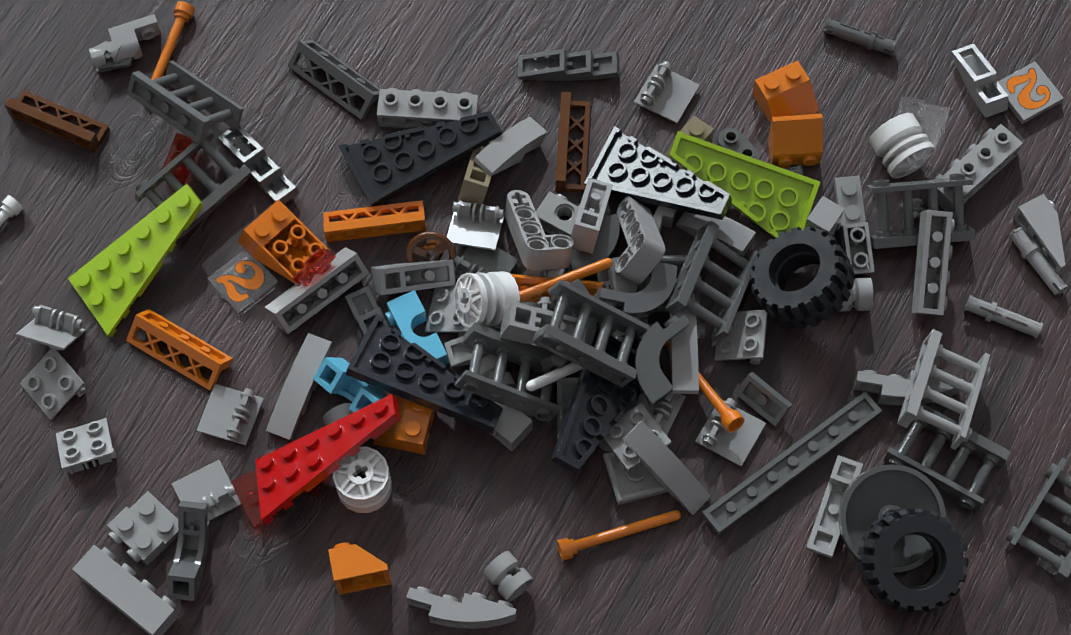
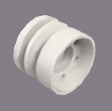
[869,113,936,178]
[454,271,520,328]
[333,447,392,513]

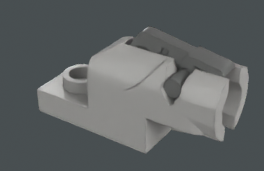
[89,14,161,73]

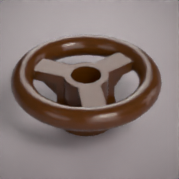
[406,231,457,263]

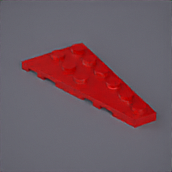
[255,394,400,525]

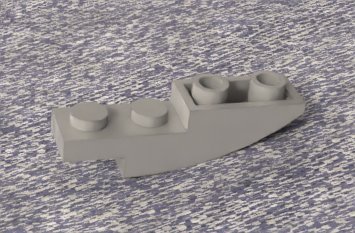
[833,175,875,275]
[853,370,964,406]
[406,587,517,629]

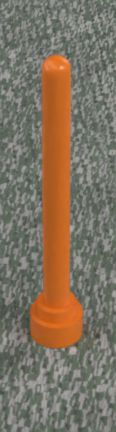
[151,1,195,80]
[519,258,613,302]
[665,340,745,433]
[556,510,681,561]

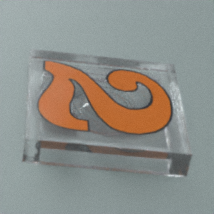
[207,249,279,316]

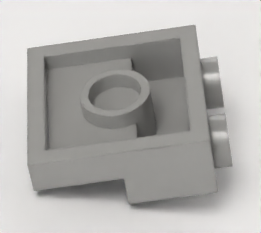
[107,491,178,566]

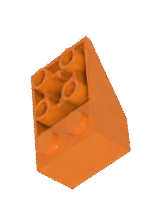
[238,199,332,285]

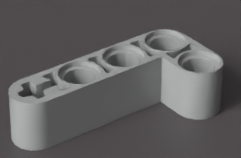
[505,190,574,270]
[615,196,665,284]

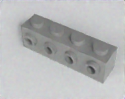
[377,88,479,129]
[933,124,1023,212]
[911,210,955,316]
[265,247,369,334]
[72,545,179,635]

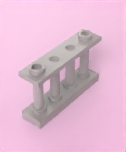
[897,329,990,450]

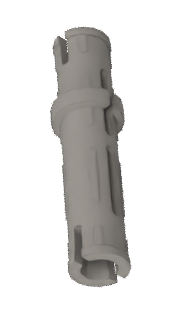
[1008,227,1068,296]
[964,295,1043,338]

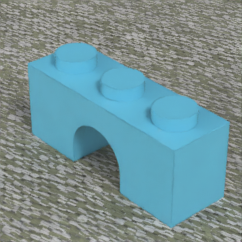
[385,290,448,365]
[313,357,389,413]

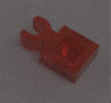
[292,249,336,287]

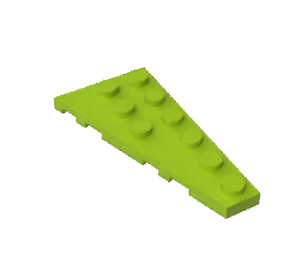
[669,131,820,239]
[68,184,204,338]

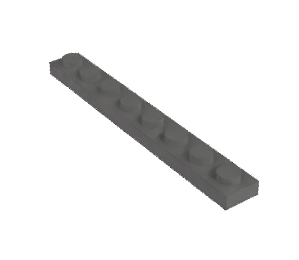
[702,392,882,535]

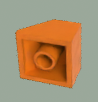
[752,60,819,124]
[767,114,823,168]
[373,394,436,455]
[328,543,392,595]

